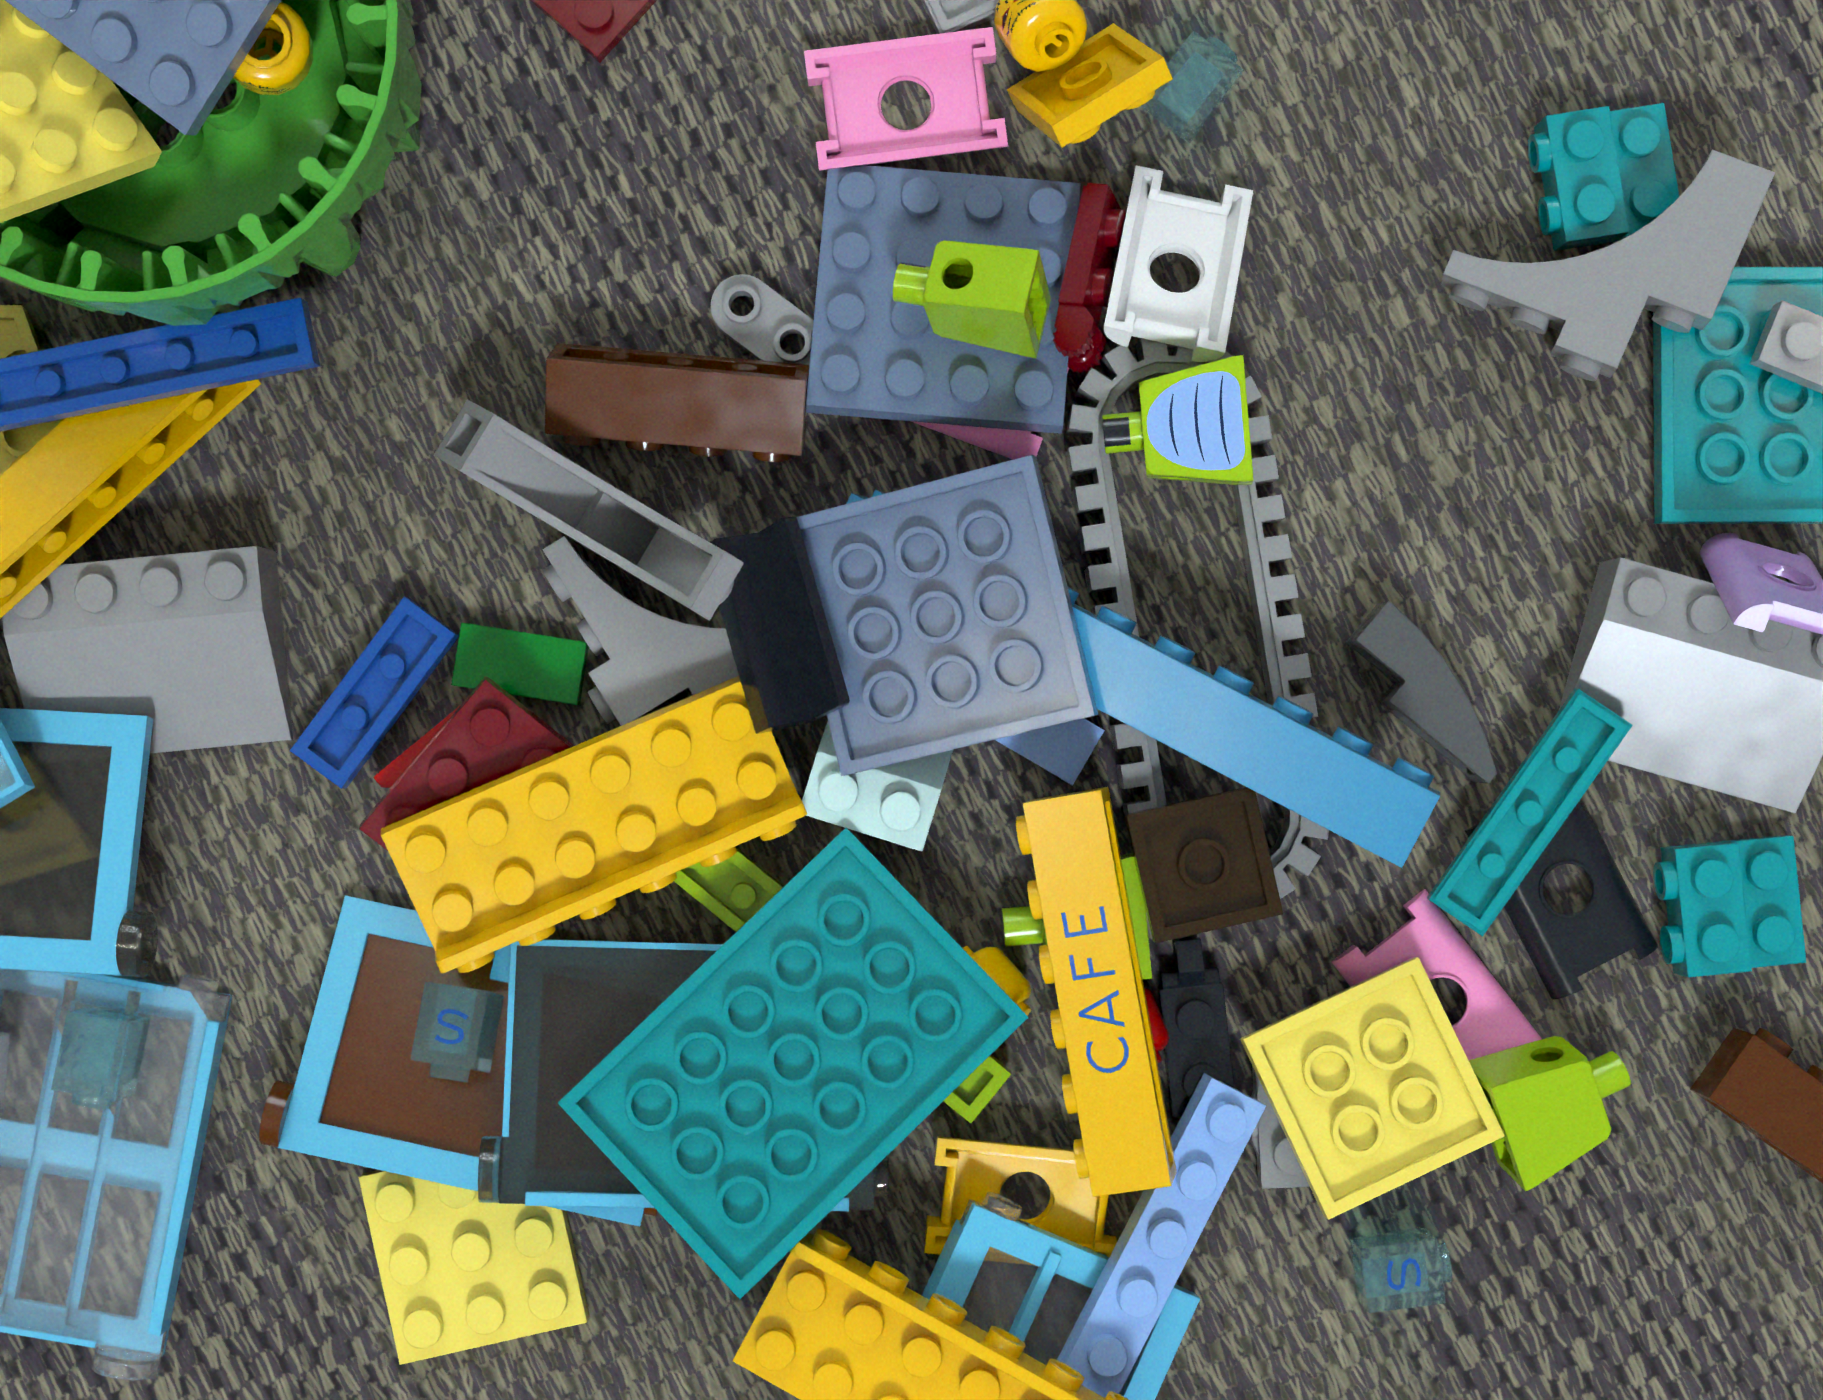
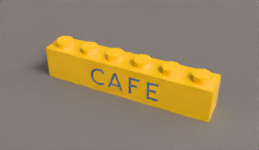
[1016,787,1177,1197]

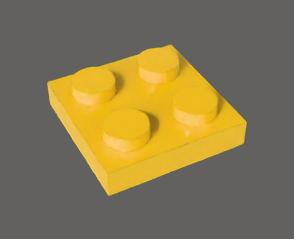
[1007,23,1173,148]

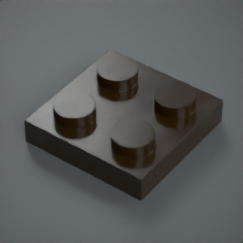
[1124,787,1283,943]

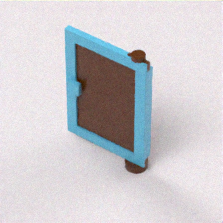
[259,895,677,1227]

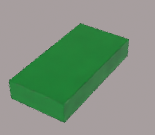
[451,622,589,705]

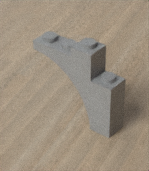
[1441,149,1775,381]
[434,399,744,621]
[542,536,739,726]

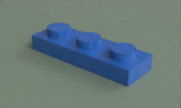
[290,596,459,789]

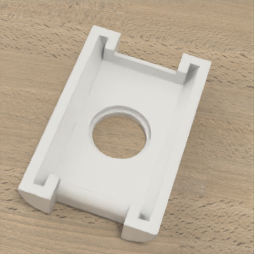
[1104,165,1253,362]

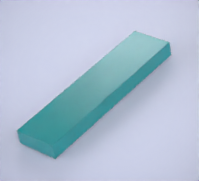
[1427,688,1633,937]

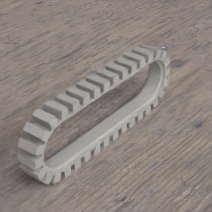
[1065,338,1329,899]

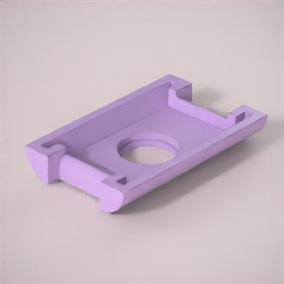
[1699,533,1823,635]

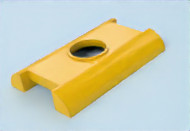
[924,1136,1117,1264]

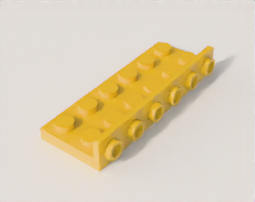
[381,676,807,973]
[733,1229,1129,1400]

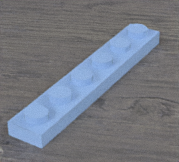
[1057,1073,1266,1398]

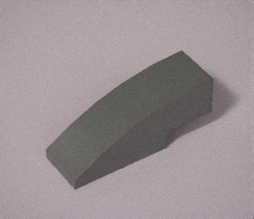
[1346,600,1497,784]

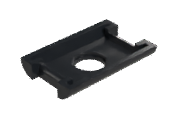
[1465,798,1658,1000]

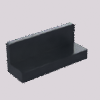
[710,516,850,734]

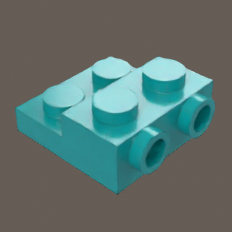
[1528,103,1679,251]
[1653,835,1807,977]

